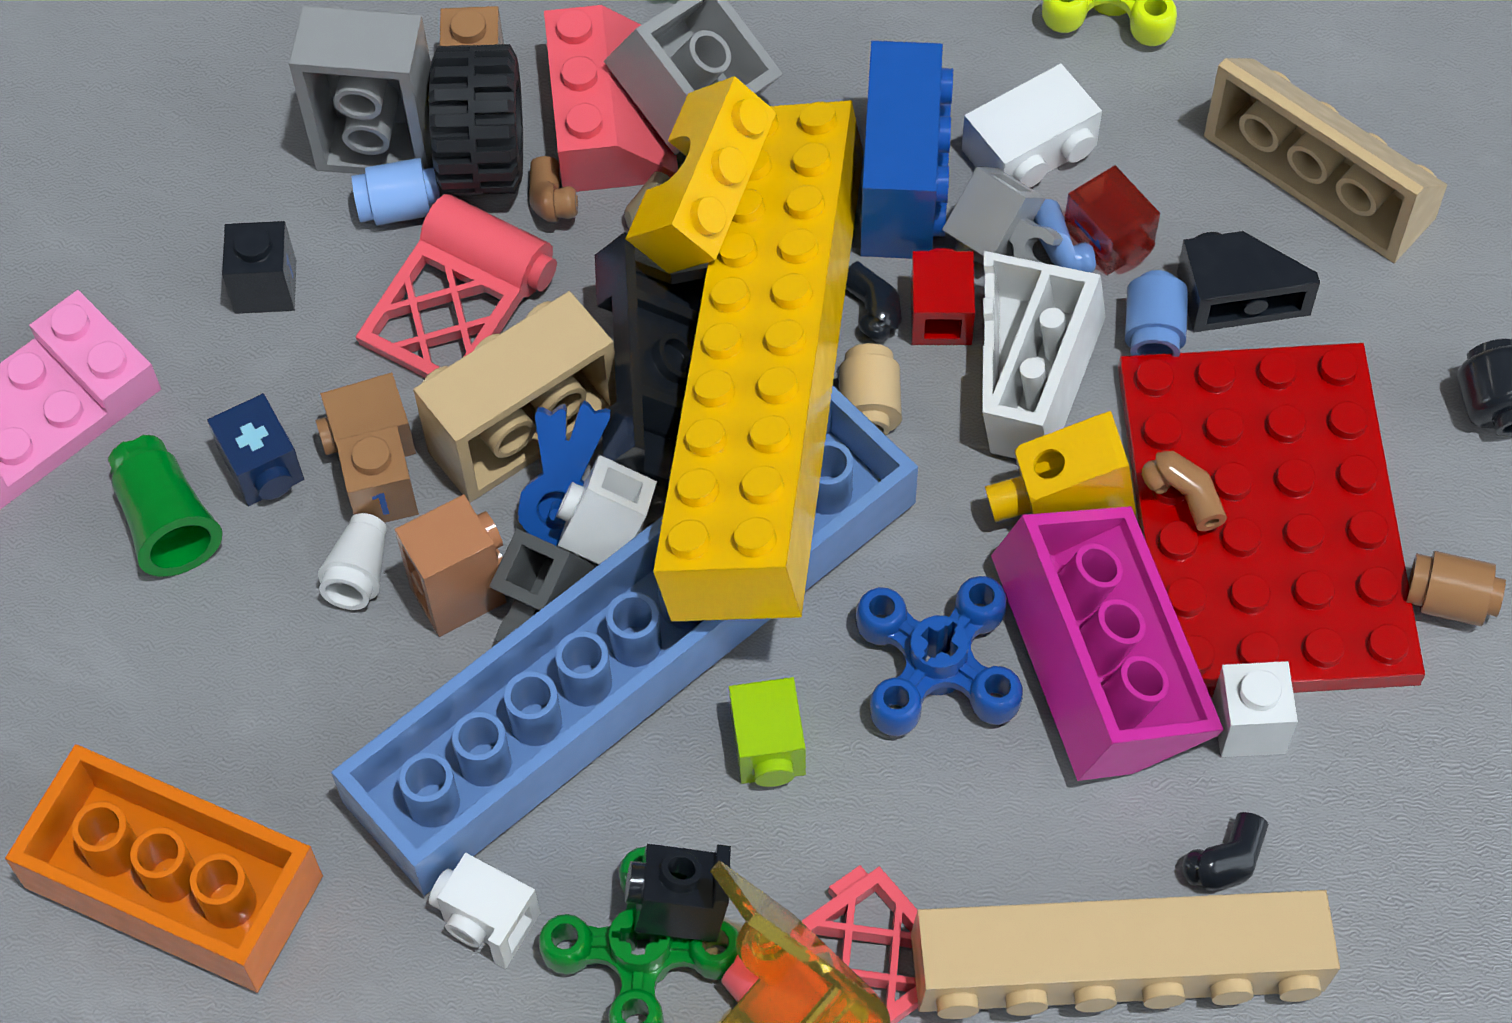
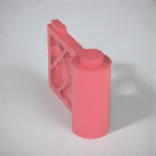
[355,194,557,378]
[721,865,918,1023]

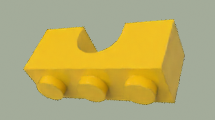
[625,76,777,274]

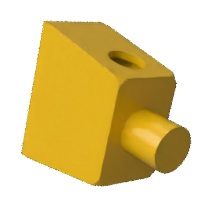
[985,411,1137,523]

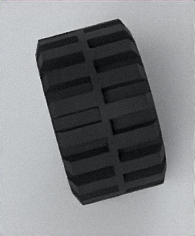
[429,44,523,195]

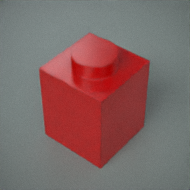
[911,248,975,345]

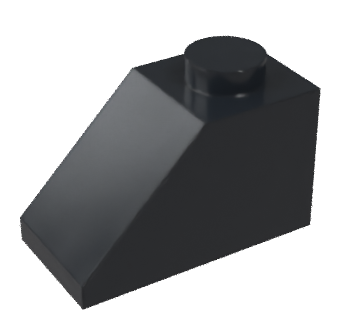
[1177,231,1320,333]

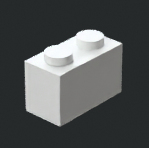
[962,63,1102,188]

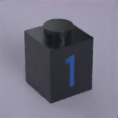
[222,221,297,314]

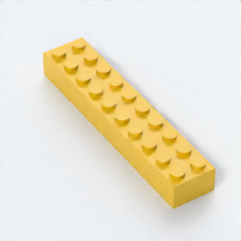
[653,100,864,621]

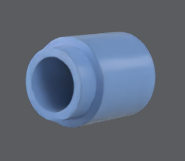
[1125,270,1188,357]

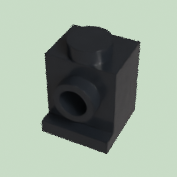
[625,843,731,942]

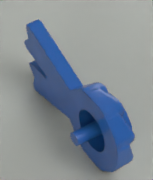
[518,400,611,547]

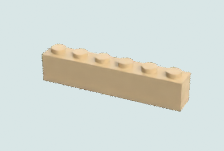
[911,890,1340,1019]

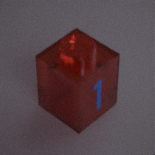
[1065,165,1160,276]

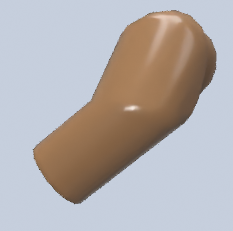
[529,156,578,222]
[1142,451,1227,531]

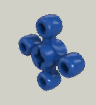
[856,576,1023,736]

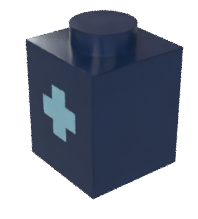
[207,393,305,507]

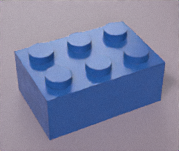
[861,41,953,259]

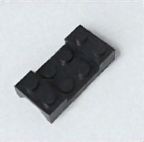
[595,232,707,489]

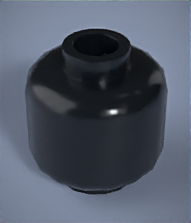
[1457,339,1512,436]

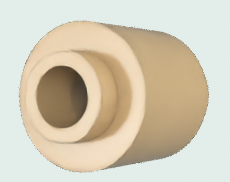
[839,343,902,435]

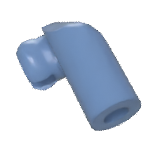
[1033,199,1096,273]

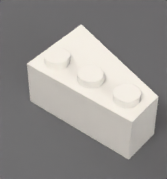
[982,251,1106,459]

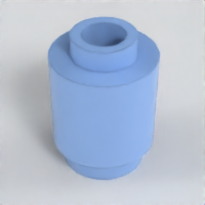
[351,158,441,226]

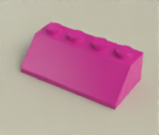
[991,506,1224,781]

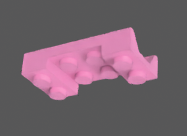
[0,290,161,510]

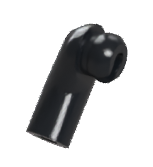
[846,261,902,342]
[1182,812,1269,890]

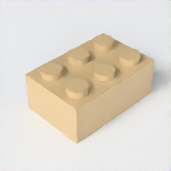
[413,291,617,503]

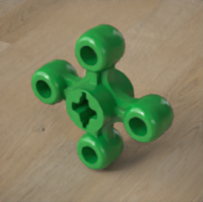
[539,846,742,1023]

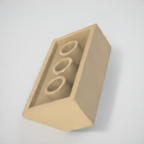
[1204,58,1447,264]

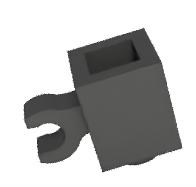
[489,528,596,642]

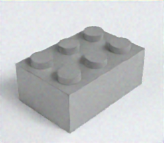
[289,5,434,174]

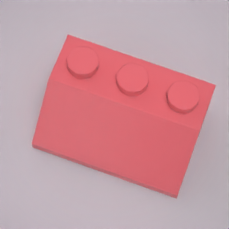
[544,5,678,192]

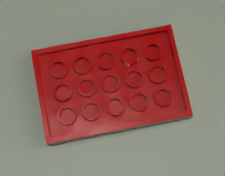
[1118,343,1425,698]

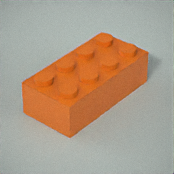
[5,744,323,993]

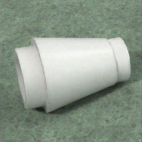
[318,513,387,610]

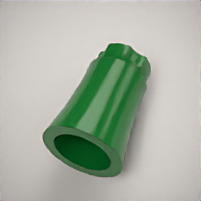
[108,435,223,577]

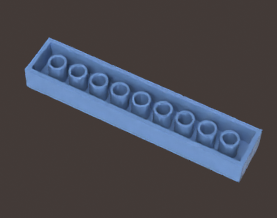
[331,386,918,896]

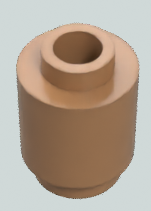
[1406,551,1506,627]

